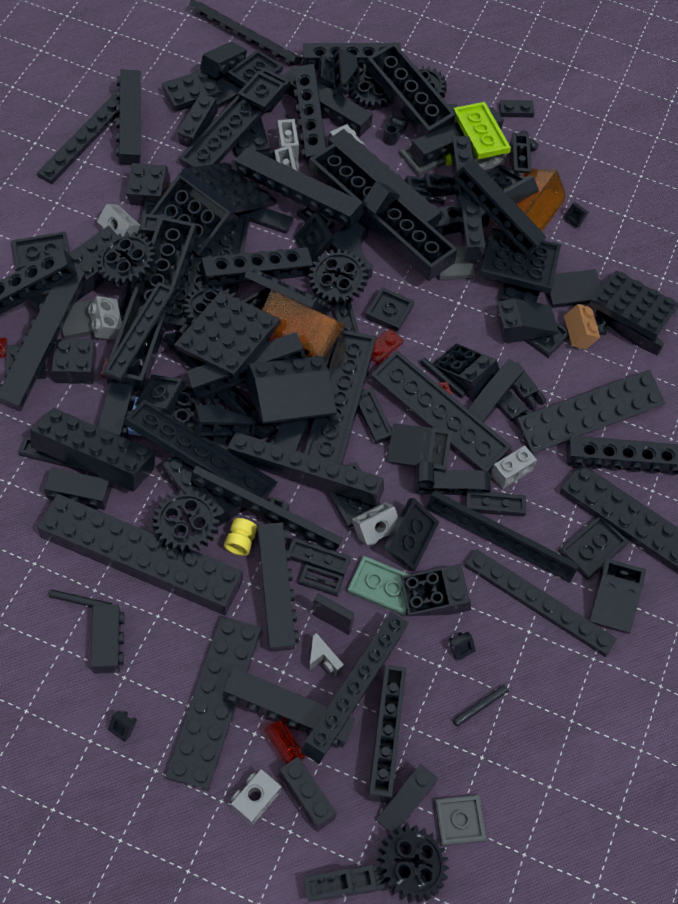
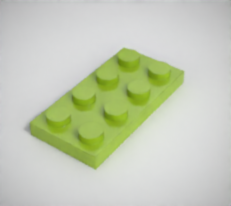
[453,102,511,159]

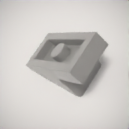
[309,633,344,677]

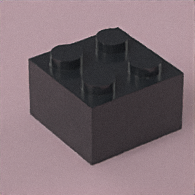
[126,163,171,206]
[52,339,97,384]

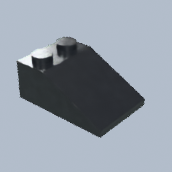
[497,299,559,343]

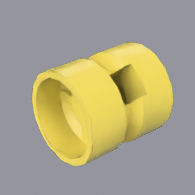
[224,518,258,556]

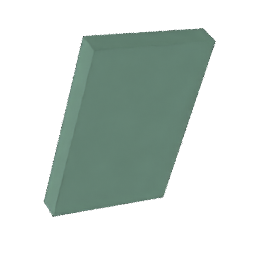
[347,556,410,616]

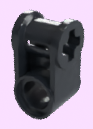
[383,113,409,146]

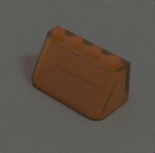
[516,169,566,231]
[262,289,344,357]

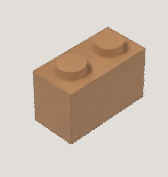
[564,304,600,350]

